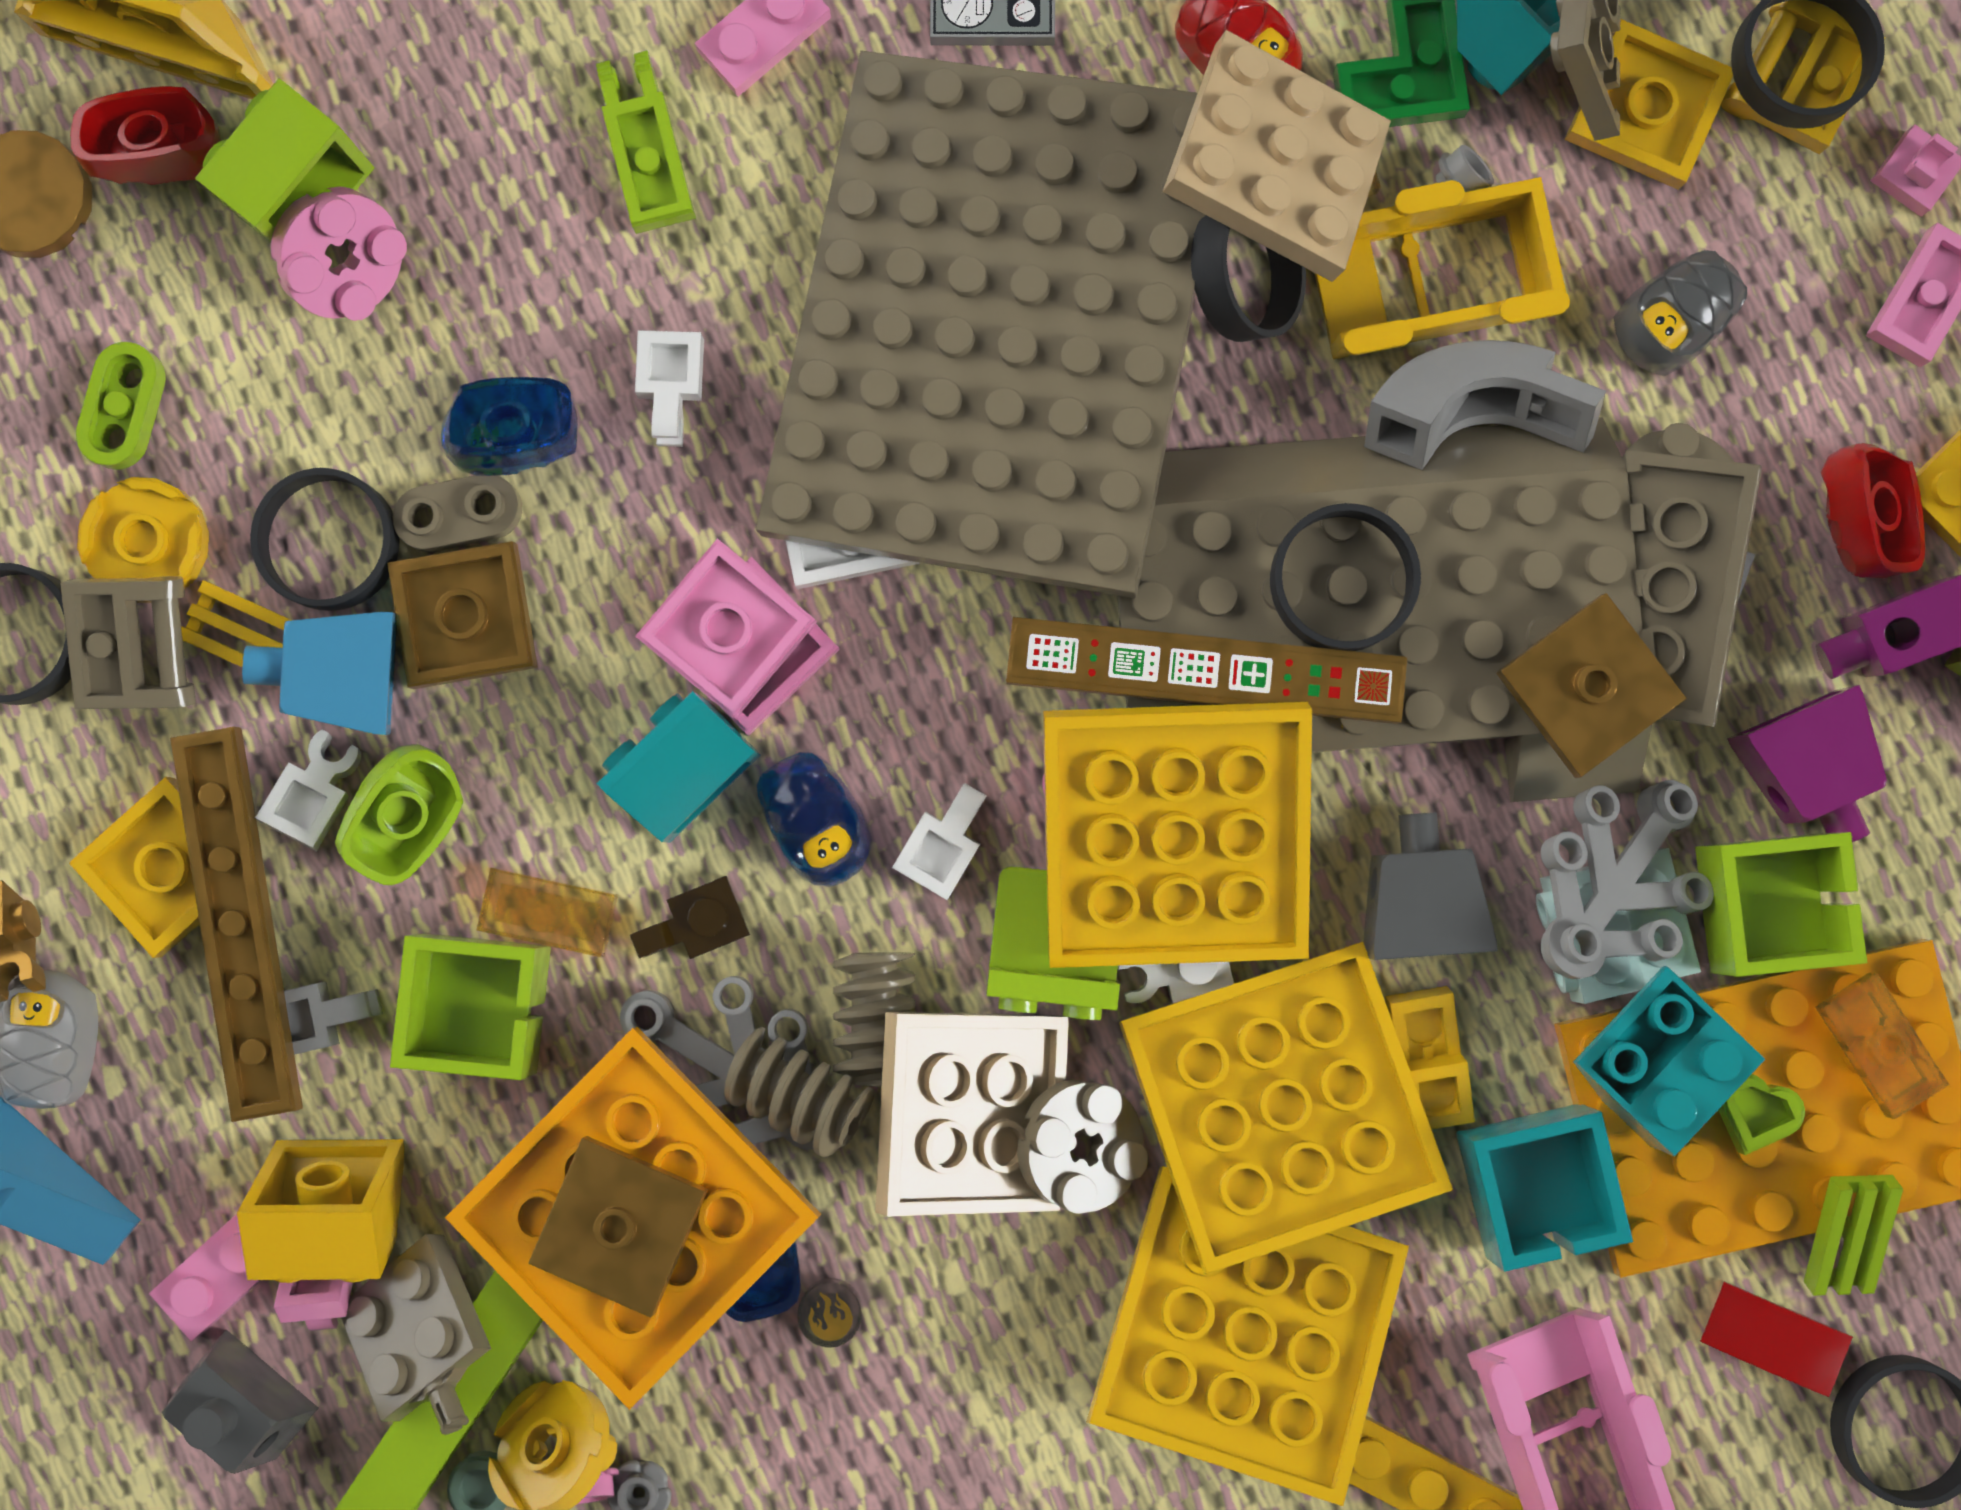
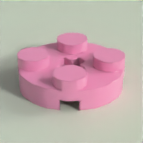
[271,187,407,321]

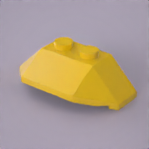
[14,0,273,99]

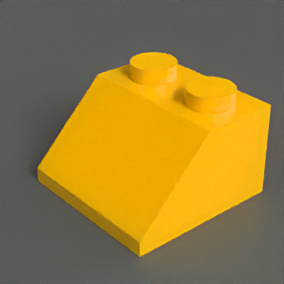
[237,1139,405,1283]

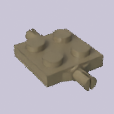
[341,1234,491,1435]

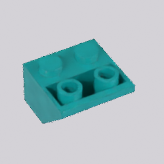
[596,691,761,843]
[1573,966,1765,1156]

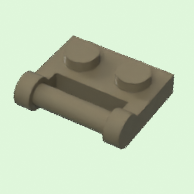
[60,576,196,709]

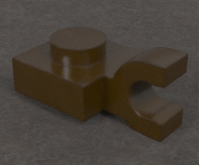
[630,876,751,959]

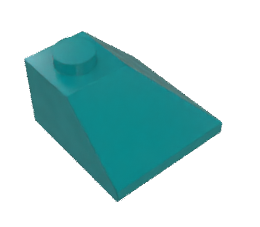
[1457,0,1560,95]

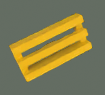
[181,580,292,667]

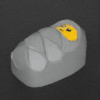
[0,970,98,1109]

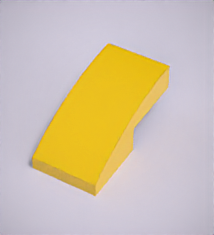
[1385,986,1475,1129]

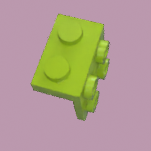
[986,866,1120,1020]

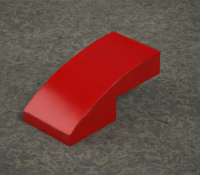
[1700,1281,1853,1397]

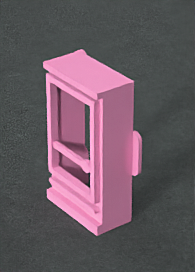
[1467,1308,1675,1510]

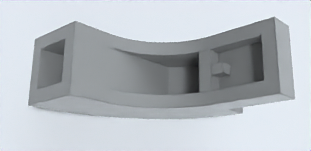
[1364,340,1606,470]

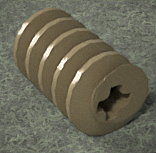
[833,952,915,1087]
[724,1027,875,1158]

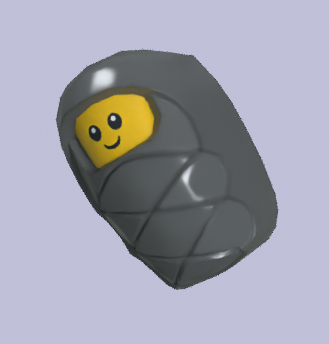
[1613,250,1747,376]

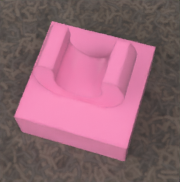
[1870,124,1961,217]
[274,1280,353,1331]

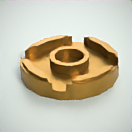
[0,130,93,258]

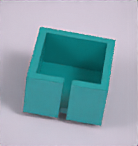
[1456,1104,1633,1272]

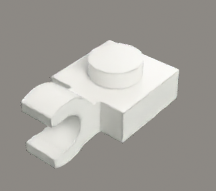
[635,330,704,447]
[892,783,987,900]

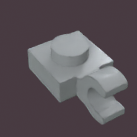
[284,982,383,1055]

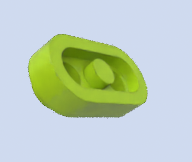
[76,342,166,470]

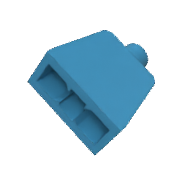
[242,612,397,735]

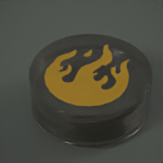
[797,1278,863,1348]

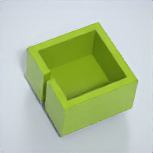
[195,78,375,243]
[1695,832,1867,977]
[390,933,551,1081]

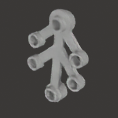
[1541,780,1714,979]
[620,976,814,1150]

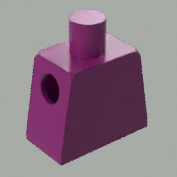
[1816,575,1961,679]
[1727,685,1887,843]

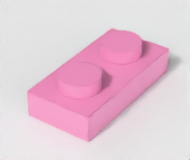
[695,0,831,97]
[1866,223,1961,367]
[149,1214,261,1341]

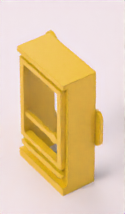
[1315,177,1570,360]

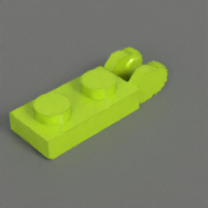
[596,50,696,234]

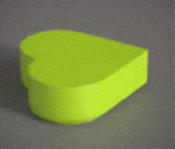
[1718,1074,1805,1155]

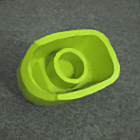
[335,744,463,886]

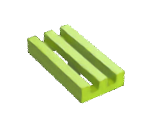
[1804,1175,1903,1296]

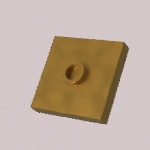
[387,541,538,689]
[1496,593,1687,778]
[528,1136,708,1318]

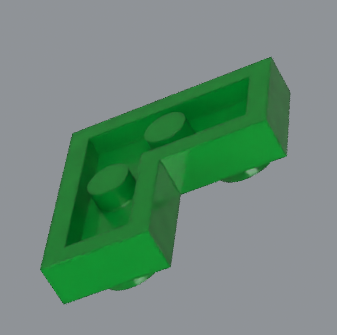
[1333,0,1470,127]

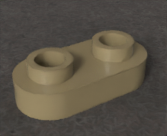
[393,474,522,552]

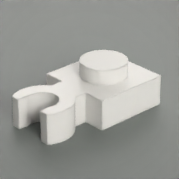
[255,729,361,852]
[1118,962,1234,1003]

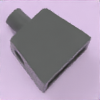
[1363,812,1498,960]
[162,1330,319,1474]

